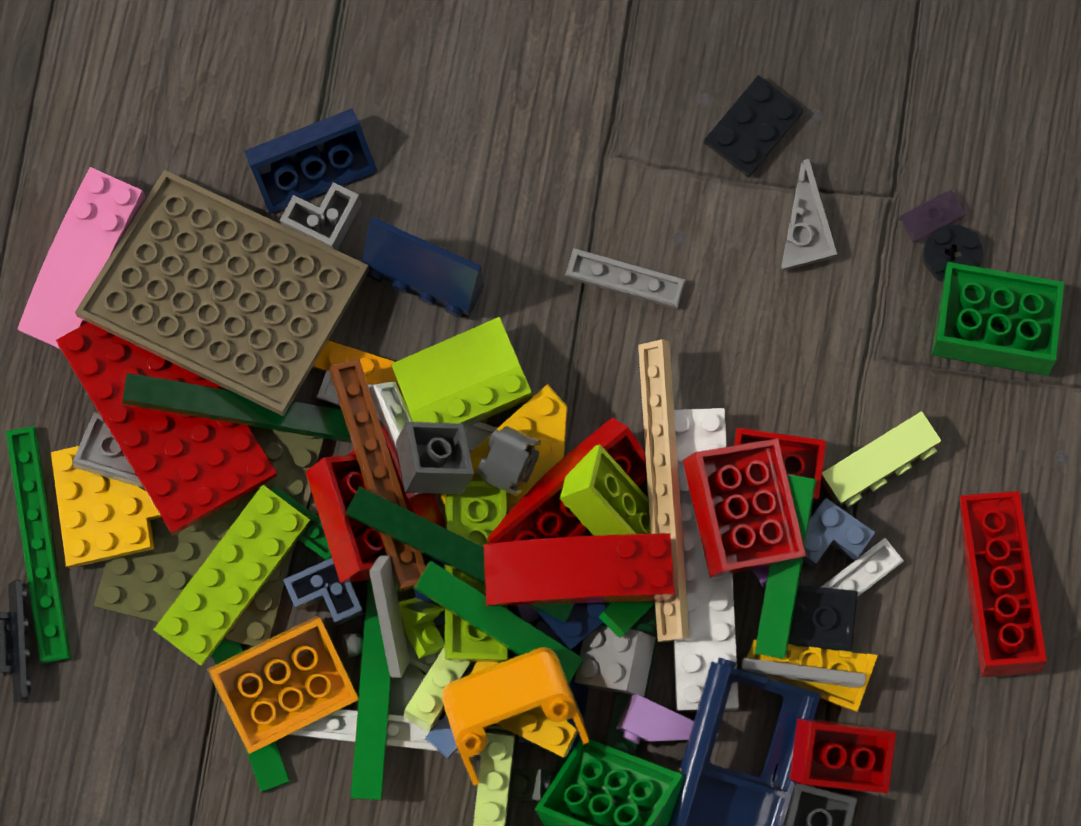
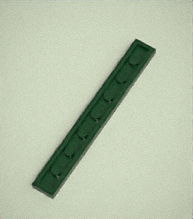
[122,373,352,443]
[345,486,575,623]

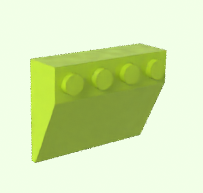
[391,317,534,428]

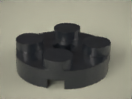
[923,224,983,282]

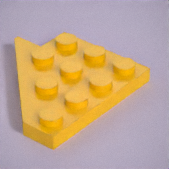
[470,384,568,514]
[51,446,161,568]

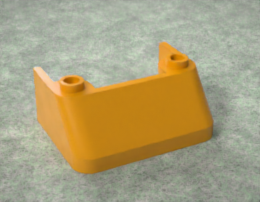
[442,647,589,786]

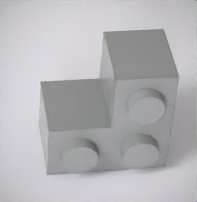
[280,182,362,250]

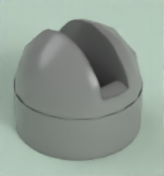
[342,633,363,658]

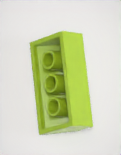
[560,444,651,536]

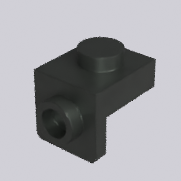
[509,769,557,800]

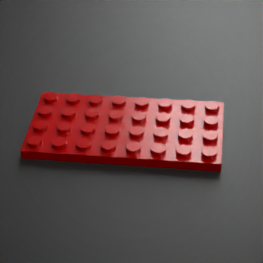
[56,322,278,536]

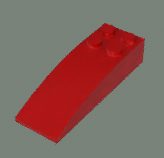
[487,417,647,544]
[959,491,1047,677]
[484,533,674,606]

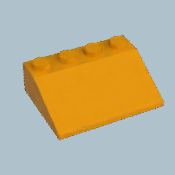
[207,616,359,754]

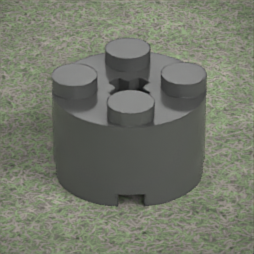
[477,426,541,496]

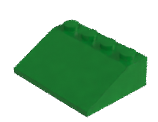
[931,262,1064,376]
[535,739,684,826]

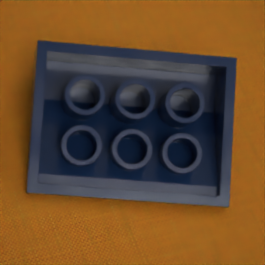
[362,217,484,318]

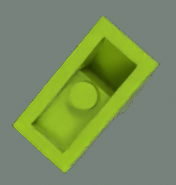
[399,598,445,658]

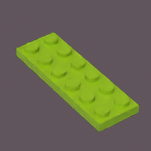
[445,481,507,662]
[153,485,312,666]

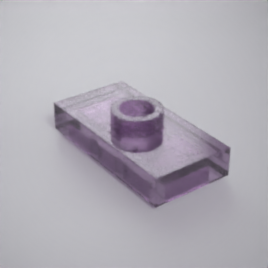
[899,189,965,243]

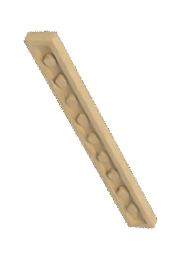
[638,339,690,642]

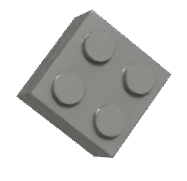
[575,625,656,697]

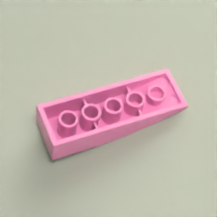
[18,167,147,349]

